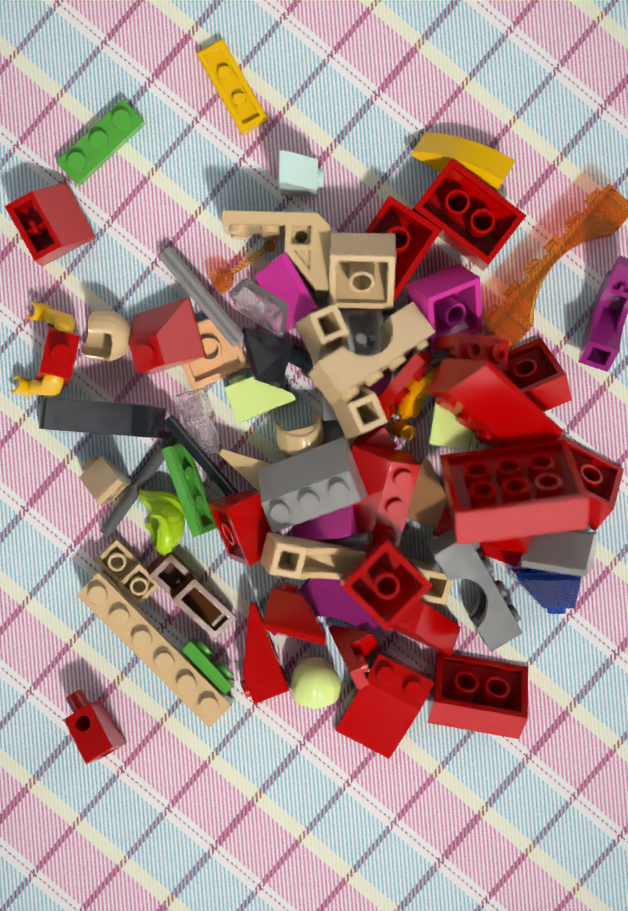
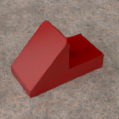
[328,625,379,690]

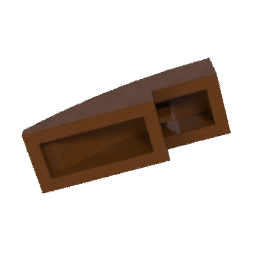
[146,551,237,639]

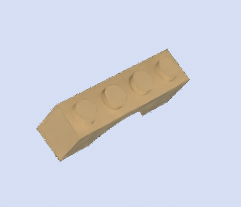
[308,302,435,405]
[296,304,388,439]

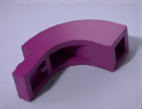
[578,255,628,372]

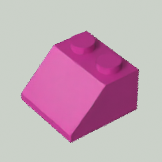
[253,252,318,333]
[406,264,483,353]

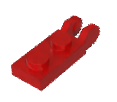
[378,351,434,421]

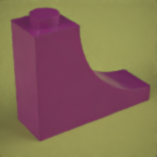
[271,578,379,636]

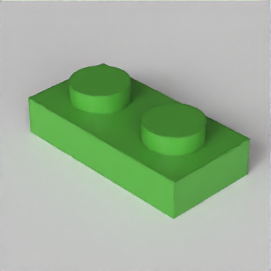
[182,637,235,695]

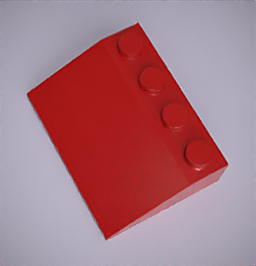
[440,439,589,545]

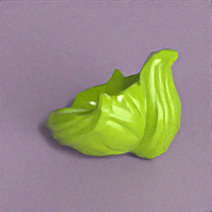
[138,488,186,555]

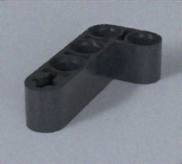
[39,398,166,439]

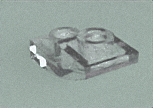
[175,387,223,459]

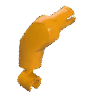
[391,365,439,441]

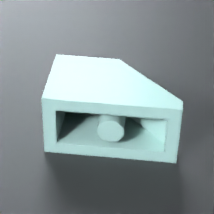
[279,151,324,197]

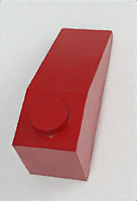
[240,600,290,704]
[372,600,461,656]

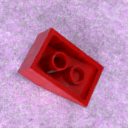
[335,649,435,759]

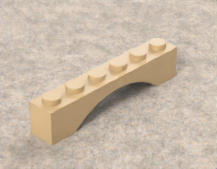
[260,532,453,605]
[76,570,234,728]

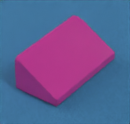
[292,504,358,541]

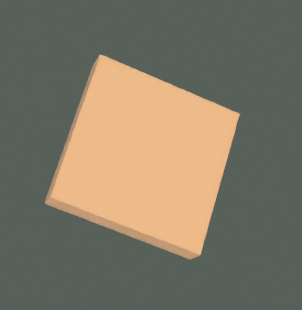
[182,310,250,391]

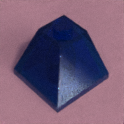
[508,568,581,614]

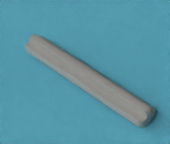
[159,247,244,347]

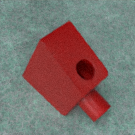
[64,689,127,764]

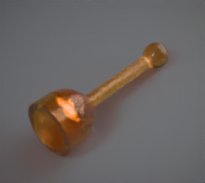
[208,240,276,295]

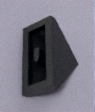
[241,327,295,388]

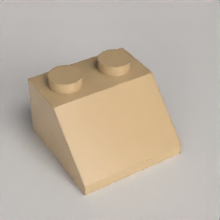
[329,233,396,309]

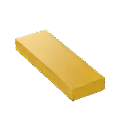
[196,38,268,136]

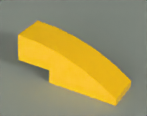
[411,132,516,192]

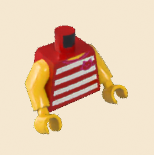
[10,302,80,397]

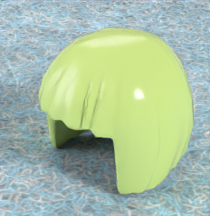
[290,657,341,709]

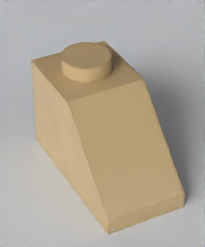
[79,456,132,505]

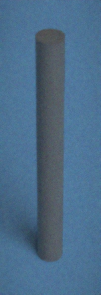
[100,431,178,537]

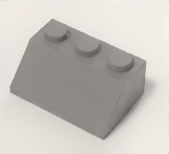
[258,436,368,533]

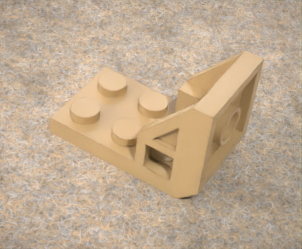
[221,210,330,298]

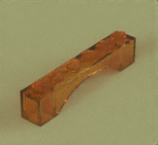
[482,184,628,351]

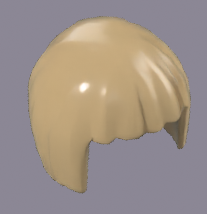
[83,309,131,361]
[274,411,326,458]

